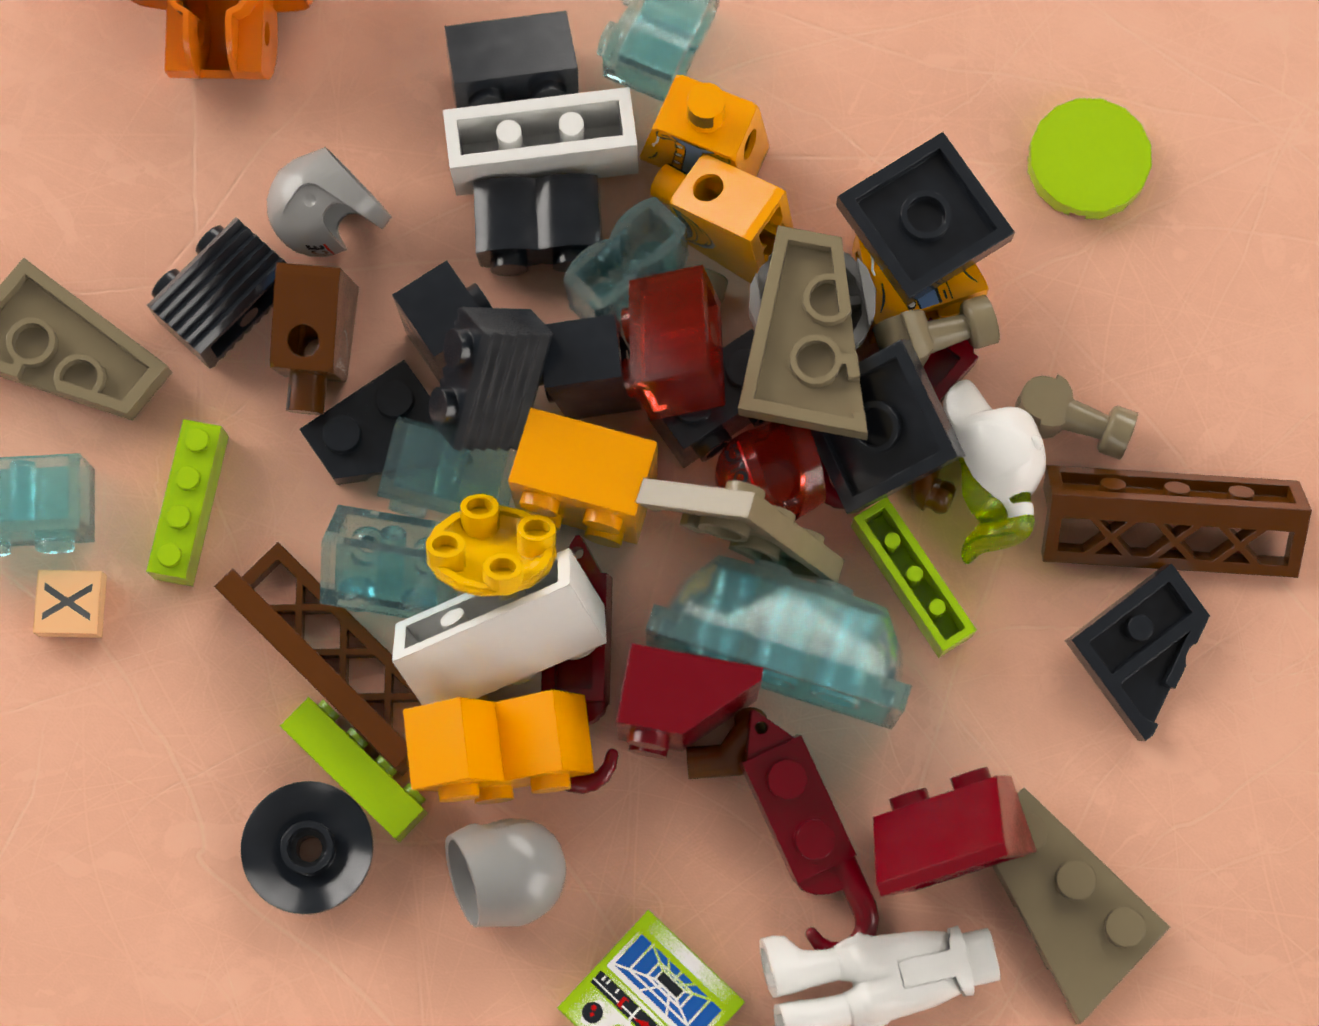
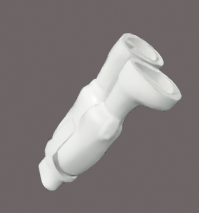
[759,926,1000,1026]

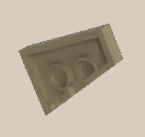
[738,225,868,440]
[0,258,172,420]
[636,478,844,584]
[992,788,1170,1024]

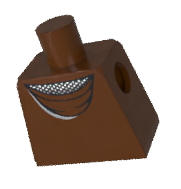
[269,262,359,415]

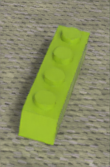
[146,419,229,587]
[851,497,977,658]
[280,697,428,843]

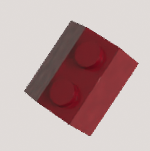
[616,643,764,759]
[873,767,1037,897]

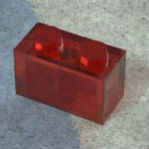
[621,264,725,420]

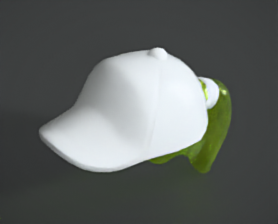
[943,379,1046,564]

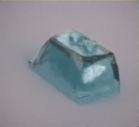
[646,555,912,730]

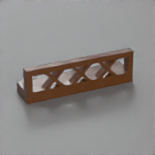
[1041,465,1312,578]
[214,542,420,776]

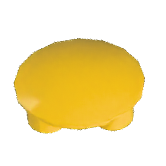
[426,494,557,596]

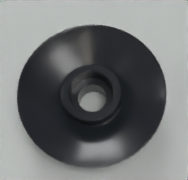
[241,781,374,915]

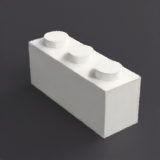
[443,87,638,196]
[392,548,607,705]

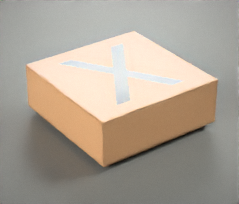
[33,570,107,638]

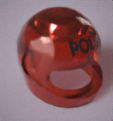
[715,422,826,522]

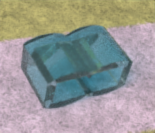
[597,0,720,102]
[563,197,689,326]

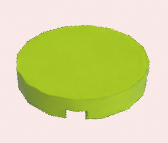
[1028,98,1152,219]

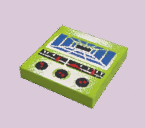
[557,910,745,1026]

